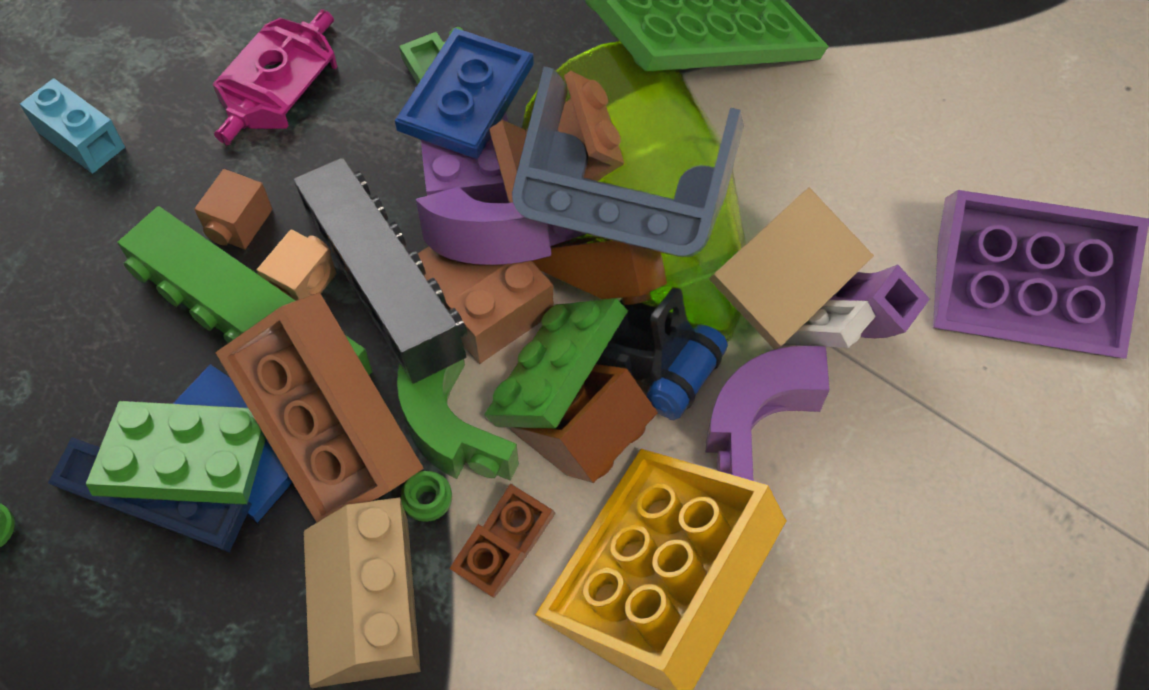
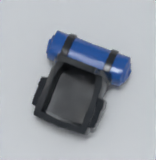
[596,287,728,421]

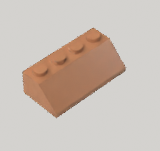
[215,292,424,523]

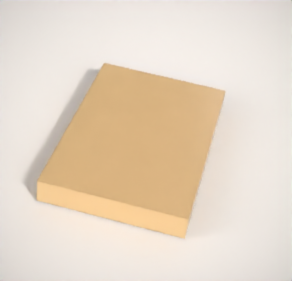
[709,187,874,350]

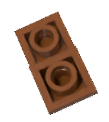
[449,483,555,598]

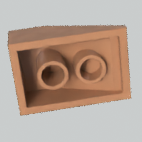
[418,247,554,364]

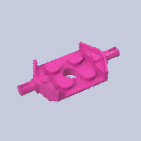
[213,9,338,145]

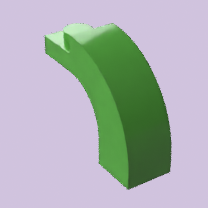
[397,359,519,481]

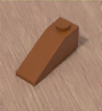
[531,236,667,305]

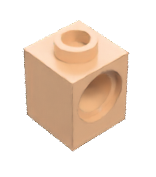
[257,229,337,301]

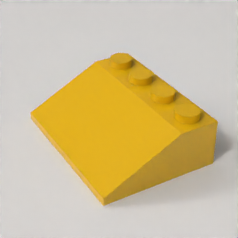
[535,449,787,690]

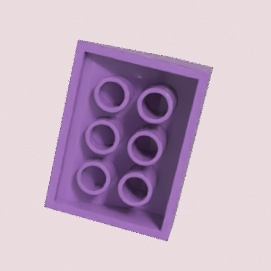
[933,190,1149,359]

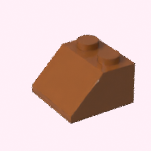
[510,364,658,483]

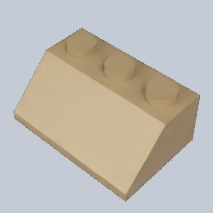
[304,497,421,688]

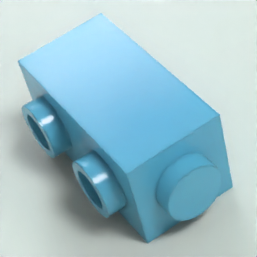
[20,78,125,174]

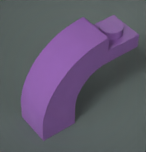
[416,186,586,265]
[829,264,930,339]
[705,346,830,481]

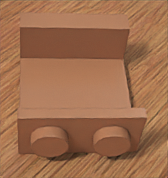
[489,70,625,203]

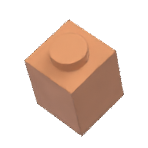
[195,169,273,249]

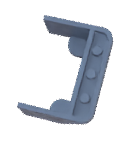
[512,67,744,257]

